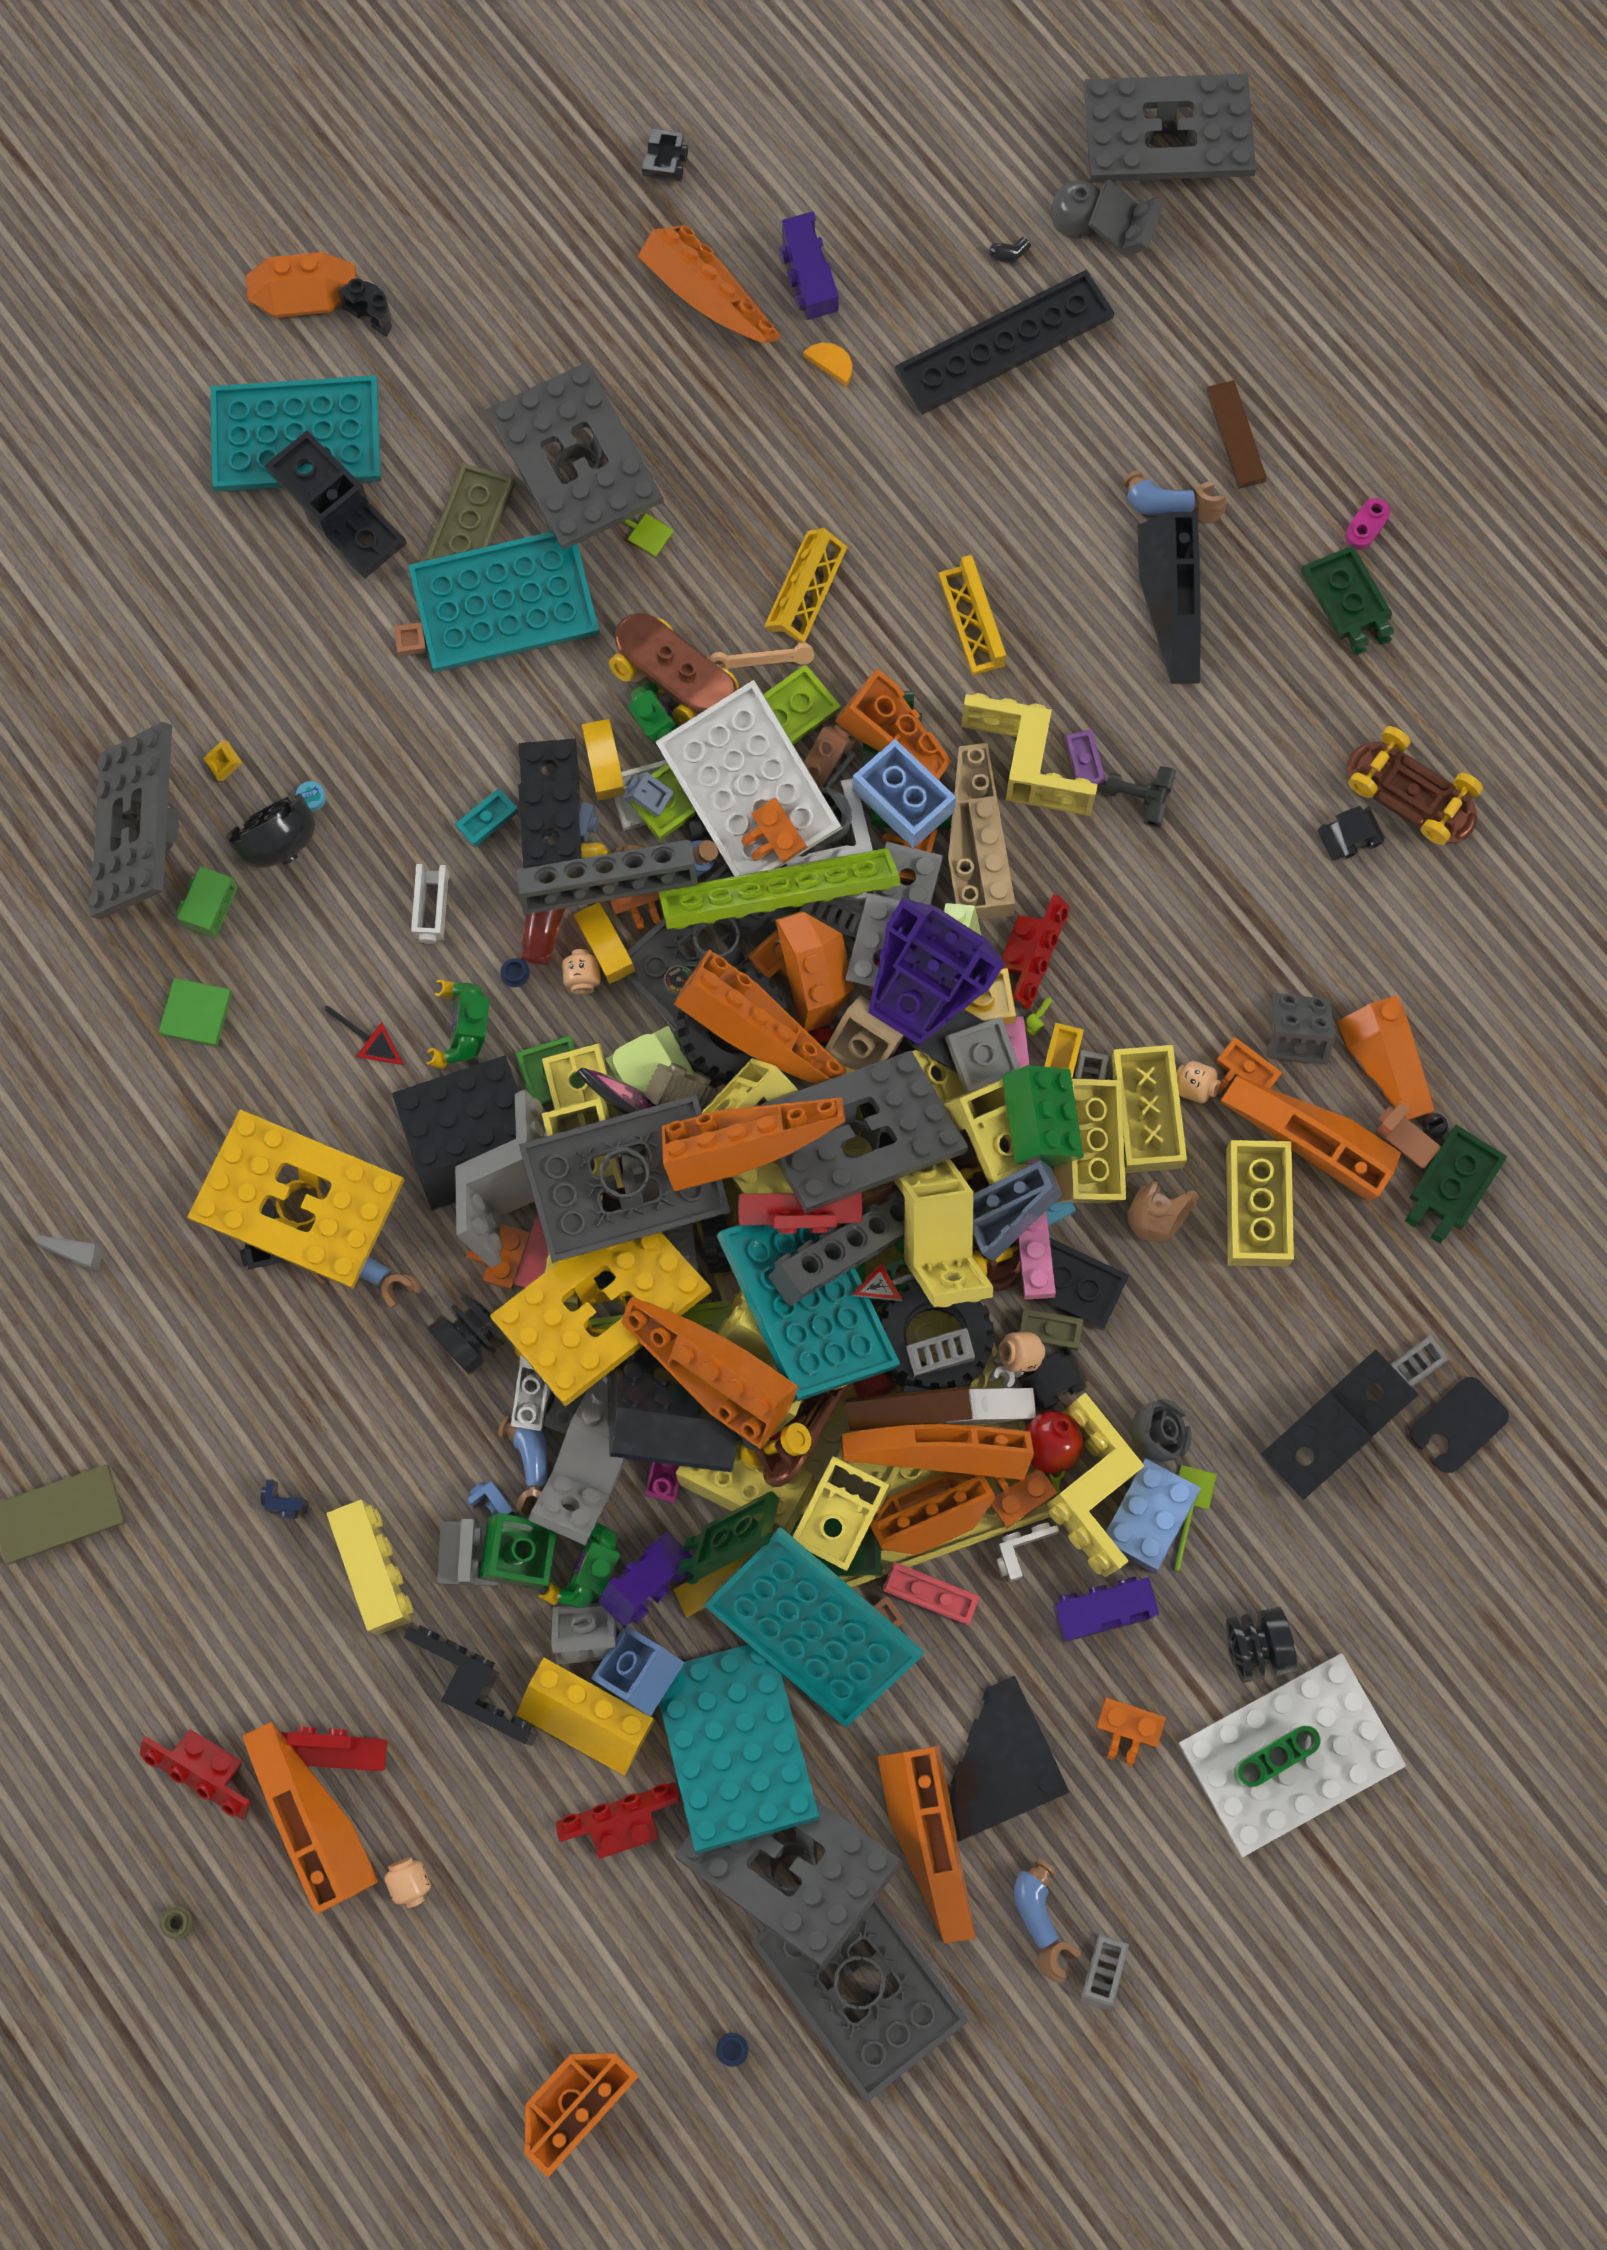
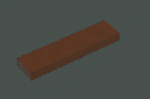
[1206,380,1267,489]
[845,1386,973,1431]

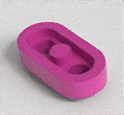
[1345,498,1390,550]

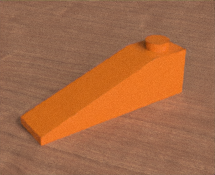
[835,668,952,780]
[1336,995,1435,1121]

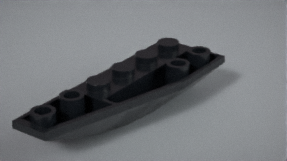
[1137,512,1201,684]

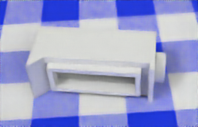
[411,864,450,944]

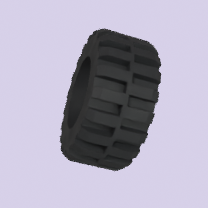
[674,966,789,1081]
[879,1280,994,1390]

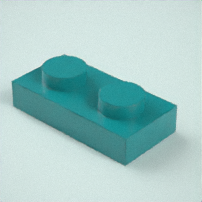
[455,788,519,848]

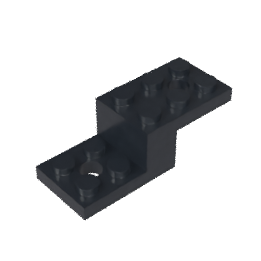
[264,430,407,579]
[518,738,582,868]
[1261,1349,1419,1500]
[403,1625,537,1746]

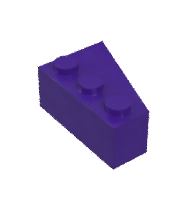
[779,211,839,320]
[598,1531,694,1628]
[1053,1577,1160,1643]

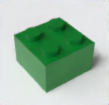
[478,1513,556,1589]

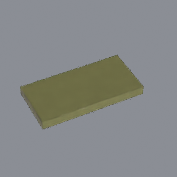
[424,462,516,561]
[0,1464,126,1565]

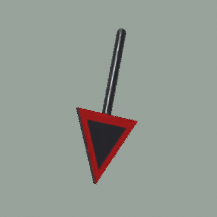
[325,1006,404,1065]

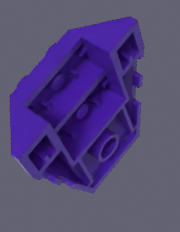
[869,898,1005,1045]

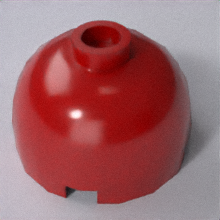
[1024,1411,1084,1474]

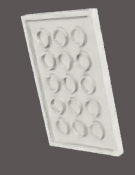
[656,680,842,876]
[1178,1653,1406,1857]

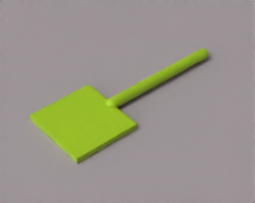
[624,513,674,557]
[1174,1465,1217,1571]

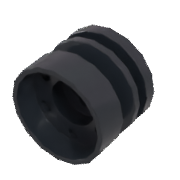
[427,1293,508,1375]
[1226,1606,1297,1683]

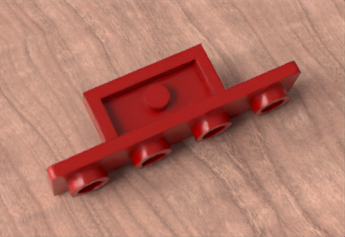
[1001,894,1070,1010]
[738,1193,862,1234]
[281,1726,388,1771]
[139,1729,250,1820]
[556,1782,680,1859]

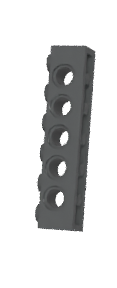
[516,840,698,915]
[768,1189,905,1307]

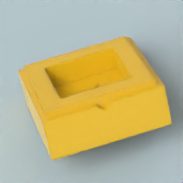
[203,740,243,781]

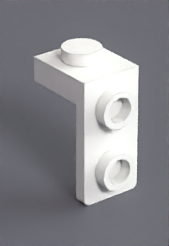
[996,1522,1059,1582]

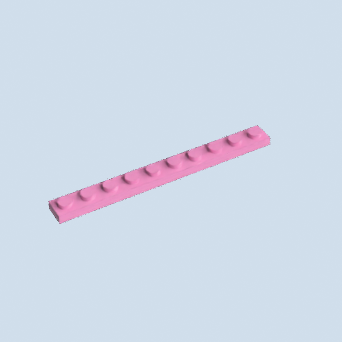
[1004,1016,1056,1300]

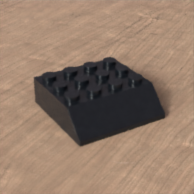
[392,1055,518,1211]
[607,1346,738,1472]

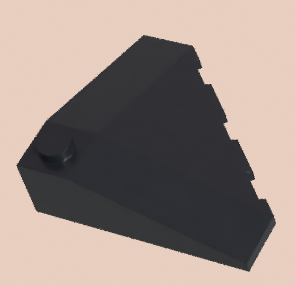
[949,1676,1070,1842]

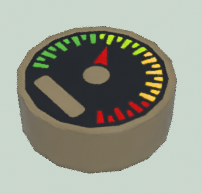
[664,965,692,996]

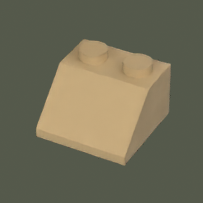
[825,994,905,1070]

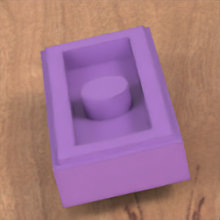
[1063,729,1106,787]

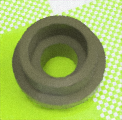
[160,1906,193,1939]

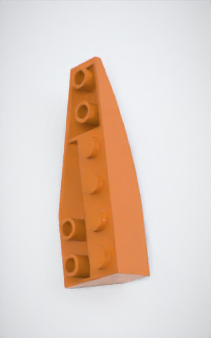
[637,225,781,344]
[674,949,847,1084]
[1220,1076,1401,1202]
[662,1097,845,1192]
[621,1297,799,1449]
[840,1424,1034,1480]
[242,1722,379,1915]
[877,1745,976,1944]

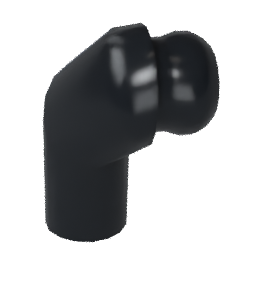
[989,237,1031,263]

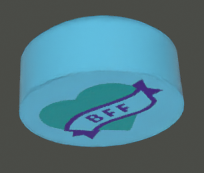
[296,781,326,812]

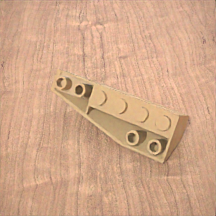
[948,743,1015,920]

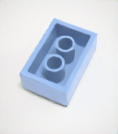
[853,739,956,848]
[1106,1458,1201,1574]

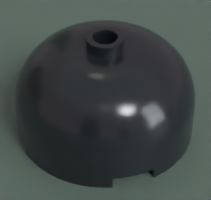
[226,793,315,868]

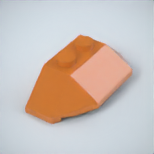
[246,252,356,318]
[775,911,854,1032]
[870,1472,995,1555]
[524,2053,639,2178]

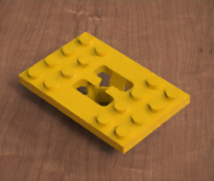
[187,1109,405,1289]
[490,1233,712,1407]

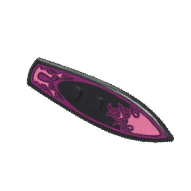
[578,1067,657,1115]

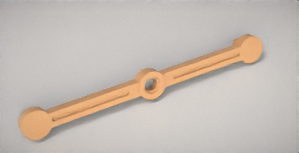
[629,642,814,682]

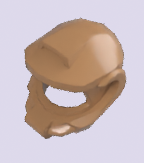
[1127,1180,1198,1243]

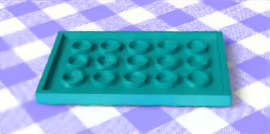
[210,375,381,492]
[408,532,600,673]
[717,1225,900,1403]
[704,1527,924,1728]
[659,1644,820,1854]

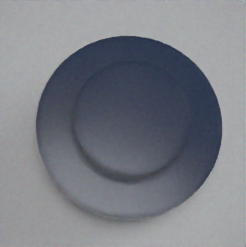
[500,958,530,987]
[716,2033,749,2067]

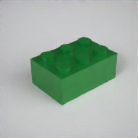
[1002,1065,1084,1166]

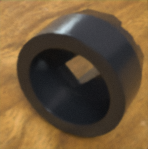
[1422,1113,1448,1138]

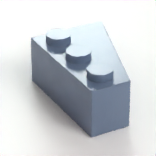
[973,1160,1063,1261]

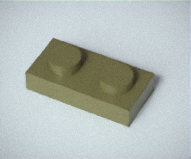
[1019,1309,1083,1351]

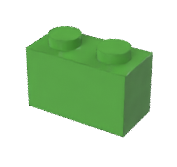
[177,866,238,939]

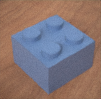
[591,1626,685,1717]

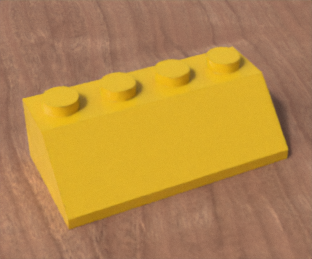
[516,1658,655,1776]

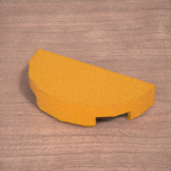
[803,342,852,387]

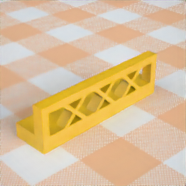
[764,528,848,643]
[938,555,1006,676]

